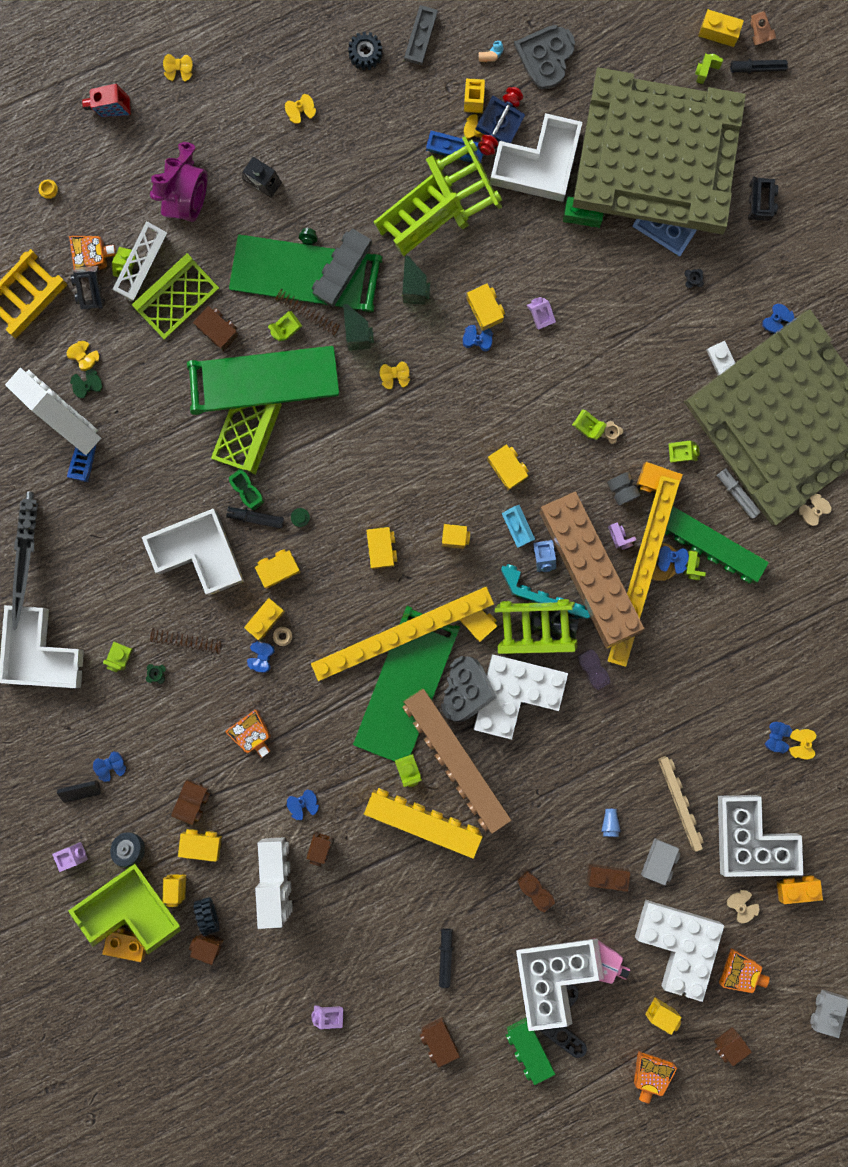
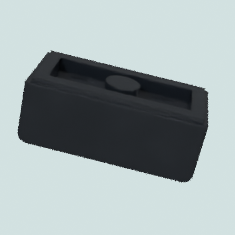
[56,780,101,803]

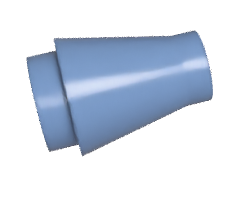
[601,809,621,837]

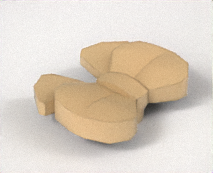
[799,494,831,526]
[727,890,760,924]

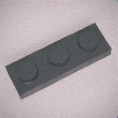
[404,5,438,66]

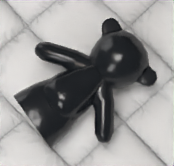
[530,610,580,640]

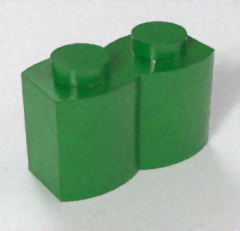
[229,469,264,511]

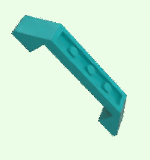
[500,564,590,619]

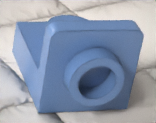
[533,540,556,572]

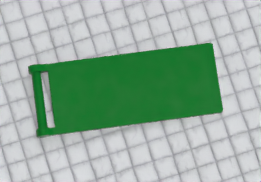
[229,235,383,313]
[187,346,339,415]
[353,606,460,761]

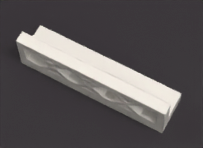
[112,221,167,302]

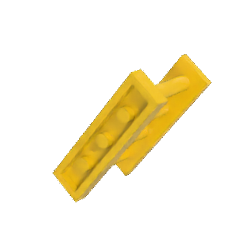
[0,249,68,339]

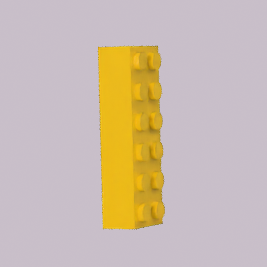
[364,788,482,859]

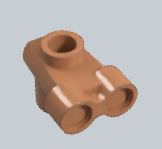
[750,11,776,46]

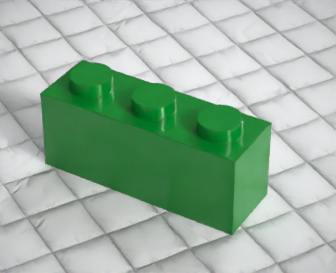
[506,1017,555,1085]

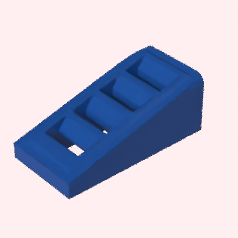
[67,445,96,482]

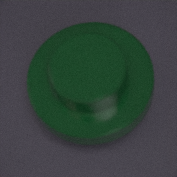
[299,228,318,245]
[291,508,310,527]

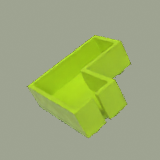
[68,864,181,955]

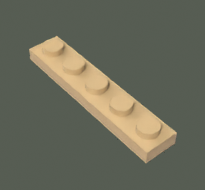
[658,756,704,852]

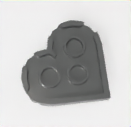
[514,25,575,89]
[441,656,497,722]

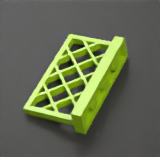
[132,253,219,340]
[211,403,282,475]

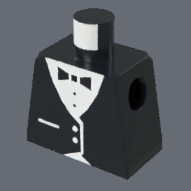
[242,157,282,198]

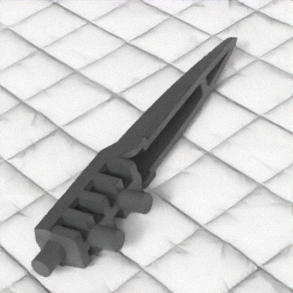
[12,492,38,631]

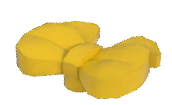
[163,54,193,81]
[285,94,316,124]
[464,114,484,142]
[66,341,99,371]
[379,361,410,389]
[789,729,817,759]

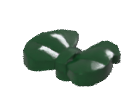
[70,369,103,399]

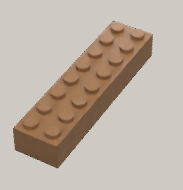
[540,491,644,649]
[402,689,511,833]

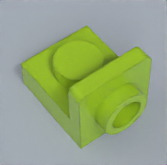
[669,441,700,463]
[683,551,706,580]
[103,642,133,672]
[395,754,422,787]

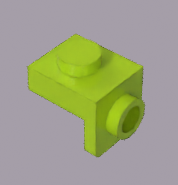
[695,54,723,84]
[112,247,138,280]
[268,311,302,341]
[572,410,607,440]

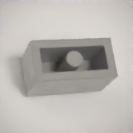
[641,838,680,885]

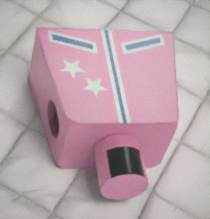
[594,938,630,984]

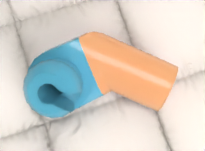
[479,41,504,62]

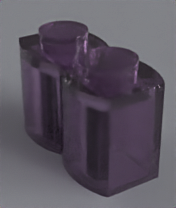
[577,649,610,690]

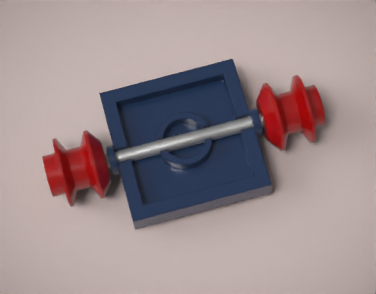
[475,87,525,155]

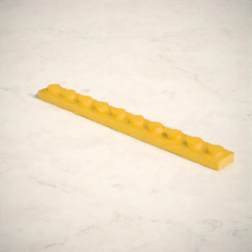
[608,476,680,667]
[311,587,494,681]

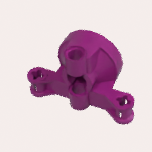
[150,142,208,222]

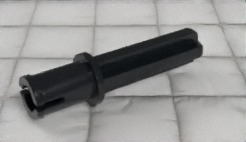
[730,59,788,74]
[226,506,284,528]
[439,928,454,988]

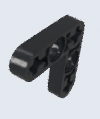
[540,984,587,1058]

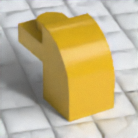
[464,79,485,113]

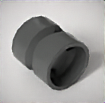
[607,471,641,506]

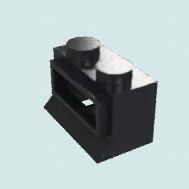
[748,176,778,221]
[71,266,105,310]

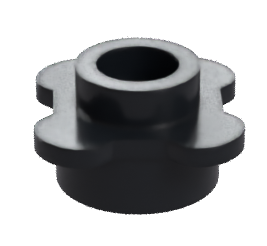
[684,269,704,288]

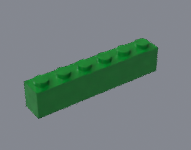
[664,506,769,584]

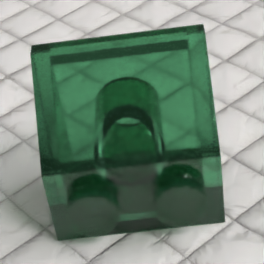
[402,256,430,305]
[343,304,374,351]

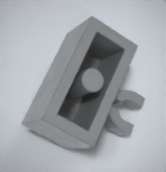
[810,990,848,1038]

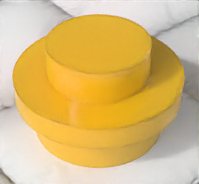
[39,179,58,199]

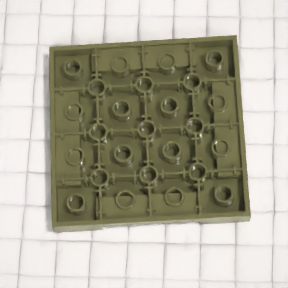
[572,67,746,234]
[684,309,848,525]

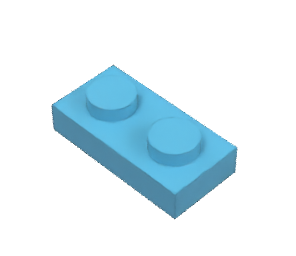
[502,505,535,548]

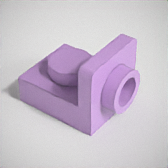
[527,297,556,329]
[608,522,636,550]
[52,842,88,872]
[312,1006,343,1029]

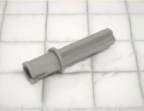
[716,468,760,519]

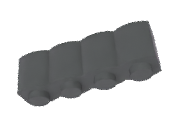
[312,228,372,307]

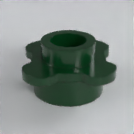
[146,664,166,684]

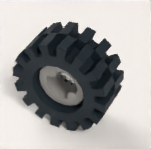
[348,31,382,70]
[194,897,220,936]

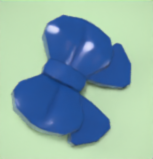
[762,303,794,333]
[462,325,493,351]
[657,546,689,574]
[247,641,275,673]
[765,722,792,754]
[93,751,126,782]
[287,789,319,820]

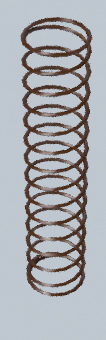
[275,289,340,336]
[150,628,221,654]

